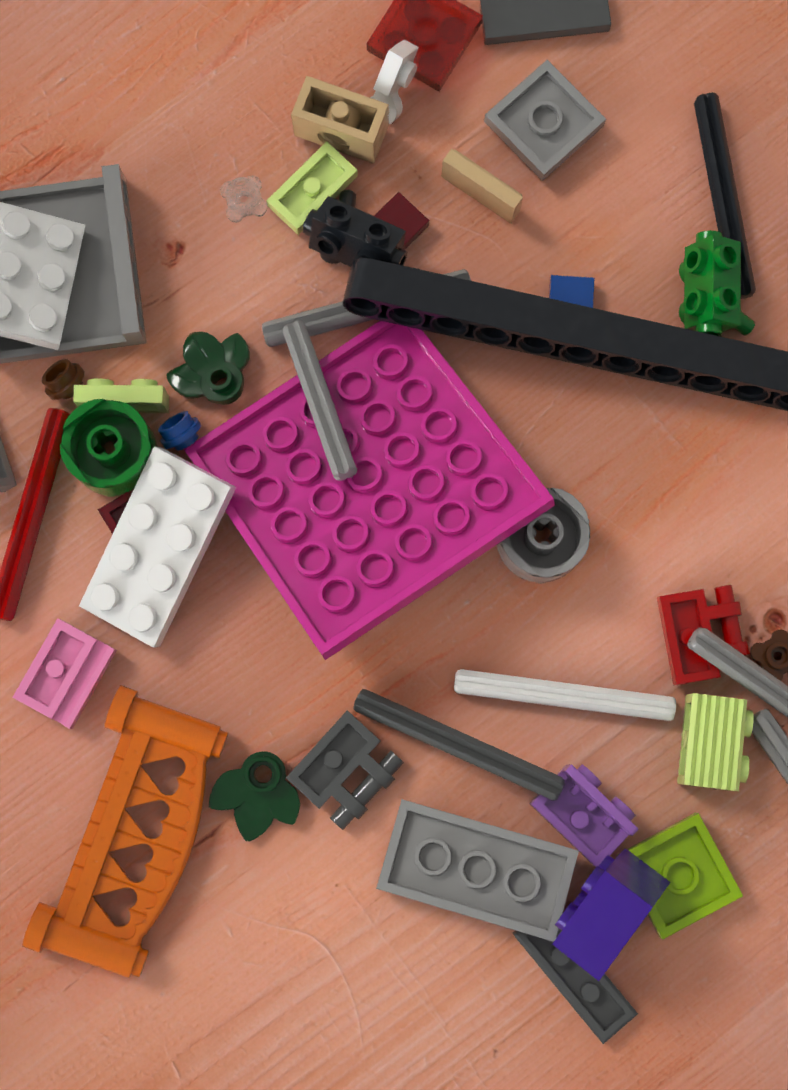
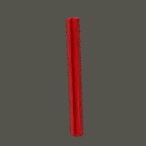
[0,408,70,621]

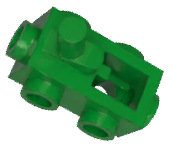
[679,230,755,337]

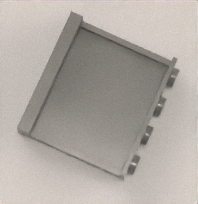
[0,164,147,364]

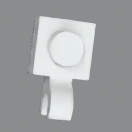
[371,39,419,124]

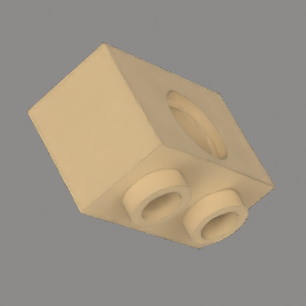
[291,76,389,163]

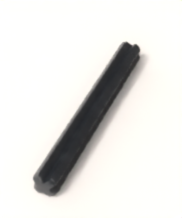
[694,92,756,299]

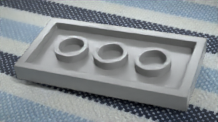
[376,799,579,942]

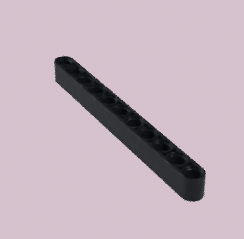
[343,258,788,411]

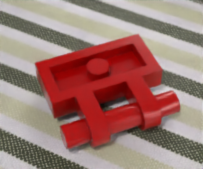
[657,585,750,686]

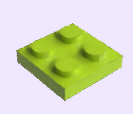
[616,813,743,939]

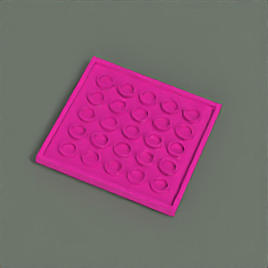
[184,321,555,660]

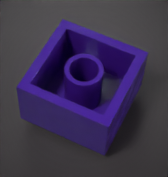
[552,848,670,981]

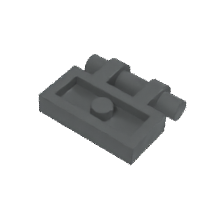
[286,710,404,830]

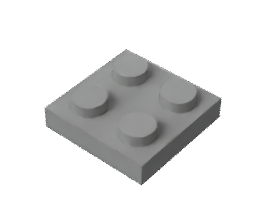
[484,60,606,181]

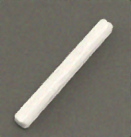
[454,669,676,721]

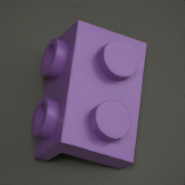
[530,764,639,868]

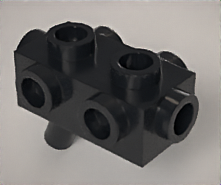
[303,190,408,267]

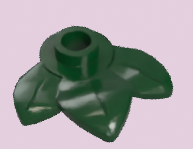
[166,331,250,405]
[209,751,300,841]

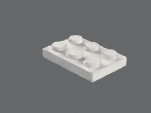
[0,202,85,350]

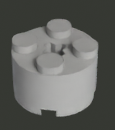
[497,488,590,584]

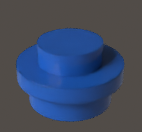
[158,411,201,451]

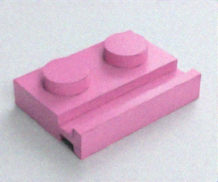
[12,618,117,729]

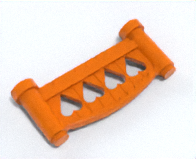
[22,685,228,978]

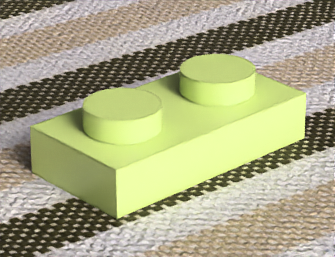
[266,141,358,235]
[73,378,169,413]

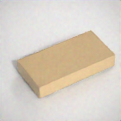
[441,149,523,223]

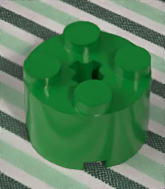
[60,399,157,497]

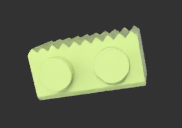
[677,693,754,791]

